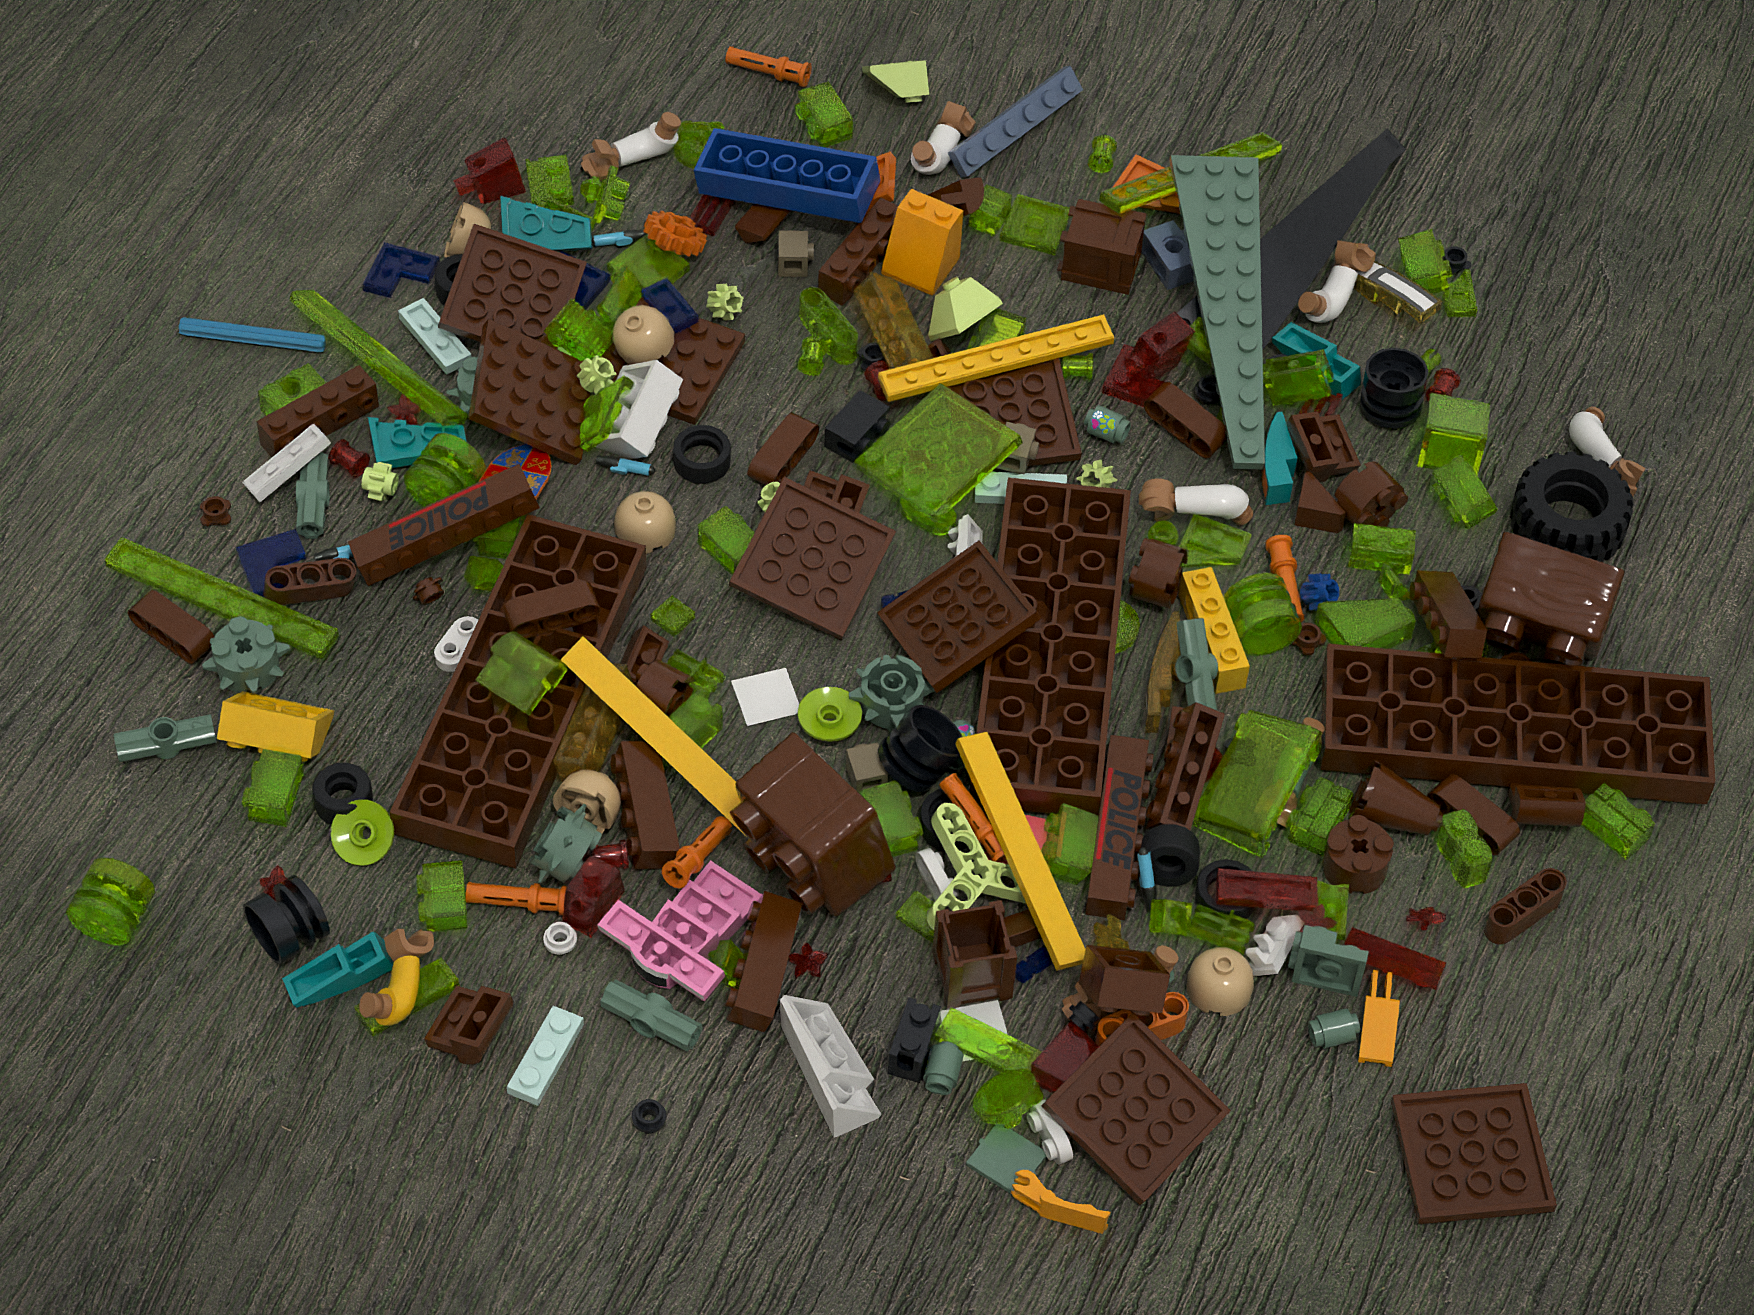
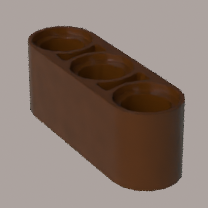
[1143,382,1227,458]
[747,412,819,485]
[263,558,356,605]
[503,580,601,640]
[127,590,215,664]
[1427,774,1520,856]
[1484,868,1567,944]

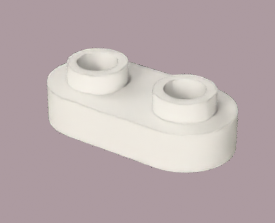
[434,616,478,672]
[915,848,959,908]
[1027,1099,1073,1165]

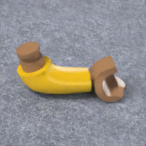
[359,929,434,1026]

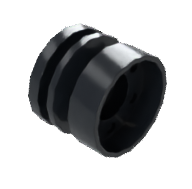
[1359,348,1429,429]
[877,705,963,792]
[243,875,330,964]

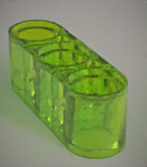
[799,287,858,365]

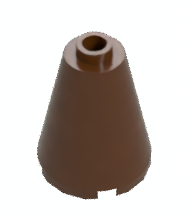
[1348,760,1443,835]

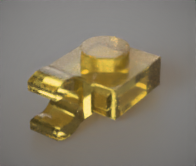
[1094,914,1129,949]

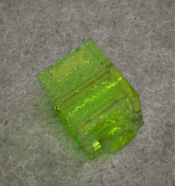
[969,184,1012,237]

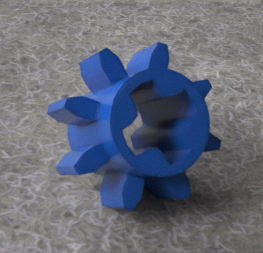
[1300,573,1339,611]

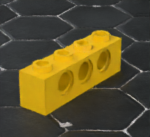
[1178,567,1250,694]

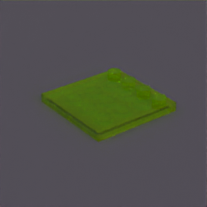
[854,383,1023,523]

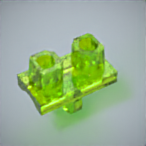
[580,165,630,223]
[1312,881,1349,940]

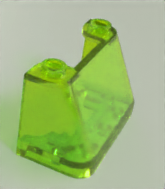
[1193,710,1322,859]

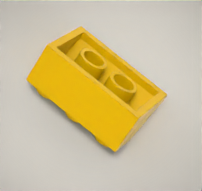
[217,691,334,761]

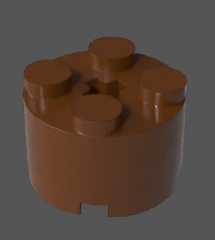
[1334,461,1408,533]
[1129,538,1189,609]
[636,660,694,720]
[1323,815,1394,894]

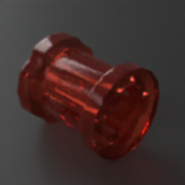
[864,361,890,401]
[1425,368,1461,408]
[328,439,370,478]
[592,839,629,873]

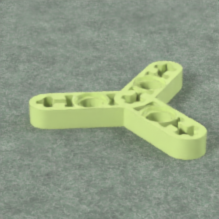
[927,803,1026,930]

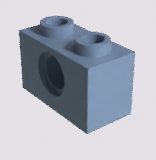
[1142,220,1194,290]

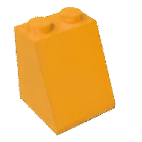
[881,189,963,296]

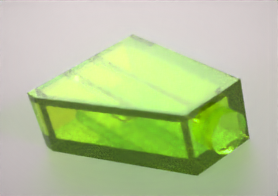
[1314,598,1416,649]

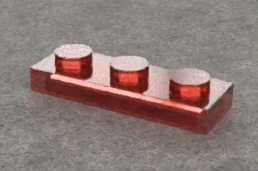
[1216,868,1318,912]
[1344,927,1446,990]

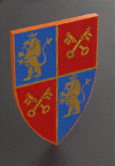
[479,444,551,500]

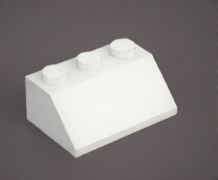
[587,360,683,459]

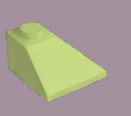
[862,60,929,103]
[928,277,1003,341]

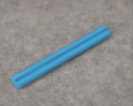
[179,317,326,353]

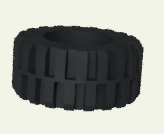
[1510,452,1634,563]

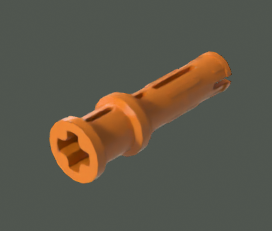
[725,46,812,88]
[1265,535,1305,625]
[939,773,1007,863]
[662,816,732,888]
[466,882,569,916]

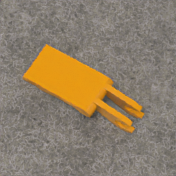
[1358,970,1400,1067]
[1011,1170,1111,1234]

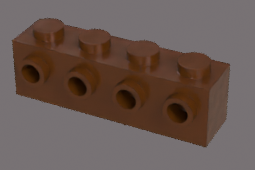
[818,198,898,306]
[256,365,379,457]
[1409,570,1487,660]
[1146,702,1225,830]
[610,741,680,869]
[724,891,802,1033]

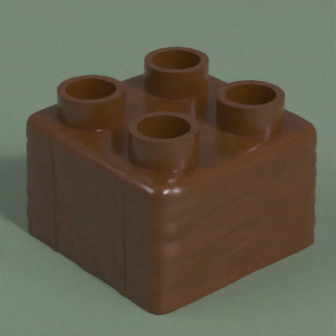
[1478,532,1625,666]
[730,732,896,916]

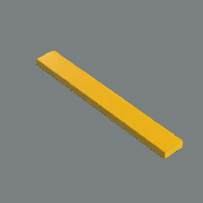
[878,314,1114,402]
[561,636,747,837]
[955,732,1086,971]

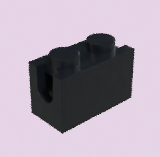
[824,390,891,464]
[888,997,941,1083]

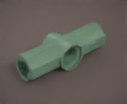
[296,452,330,539]
[1175,618,1218,710]
[114,714,217,762]
[600,979,703,1052]

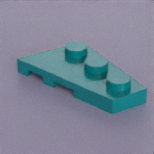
[500,196,592,252]
[368,417,469,468]

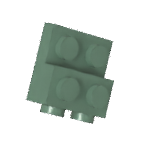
[1288,925,1369,997]

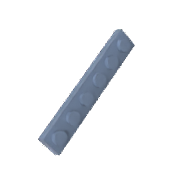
[948,66,1083,178]

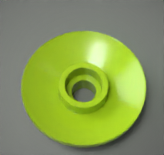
[798,687,862,742]
[331,800,394,866]

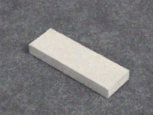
[242,424,331,502]

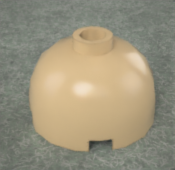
[443,202,491,258]
[612,305,674,365]
[614,491,676,554]
[553,770,621,833]
[1187,947,1254,1016]

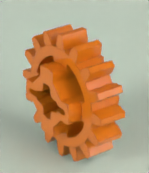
[643,211,707,257]

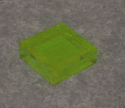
[651,595,695,637]

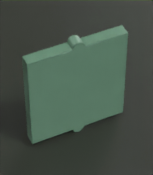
[966,1121,1047,1195]

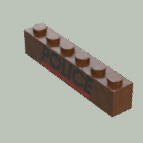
[348,464,540,586]
[1085,735,1154,920]

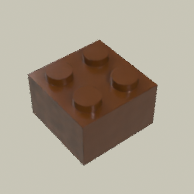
[1079,945,1170,1016]

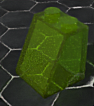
[1417,393,1490,478]

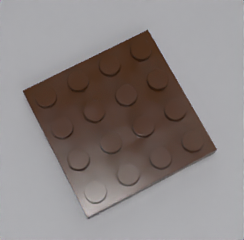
[438,224,587,350]
[599,296,745,425]
[468,319,591,465]
[943,358,1082,474]
[729,477,896,641]
[877,540,1041,693]
[1041,1013,1231,1205]
[1391,1083,1557,1224]

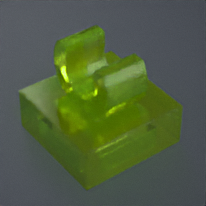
[708,939,743,987]

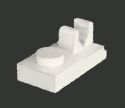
[948,514,983,557]
[1246,914,1304,976]

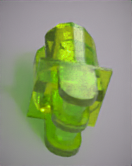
[667,648,726,702]
[1186,904,1255,955]

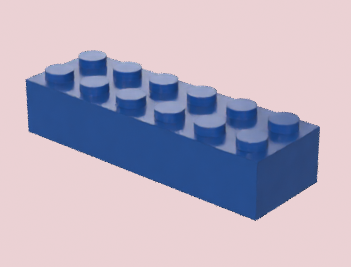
[693,128,881,223]

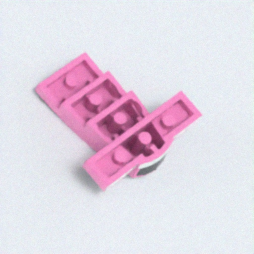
[597,860,762,1002]

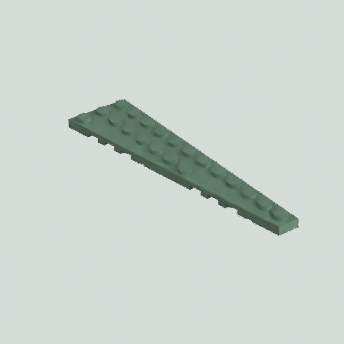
[1170,155,1265,470]

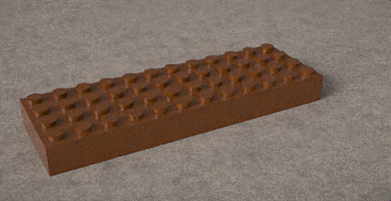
[970,477,1131,819]
[389,514,647,869]
[1320,643,1715,804]

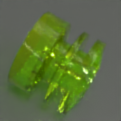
[404,433,486,507]
[1224,573,1302,656]
[66,857,156,946]

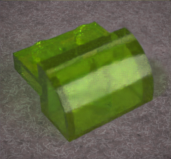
[476,631,569,716]

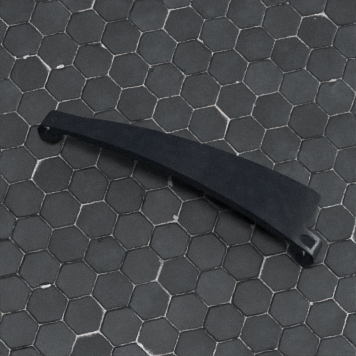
[1153,128,1406,355]

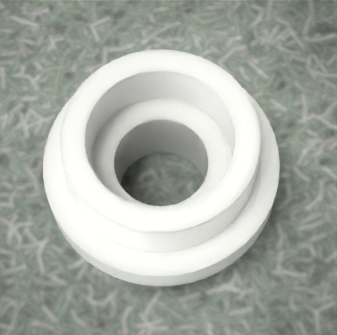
[543,922,577,955]

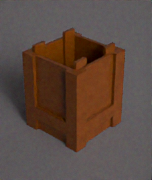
[1057,199,1147,295]
[932,900,1017,1010]

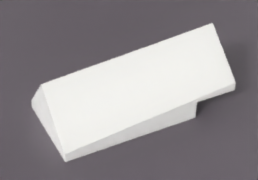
[780,995,881,1138]

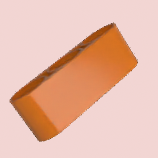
[1095,992,1189,1049]

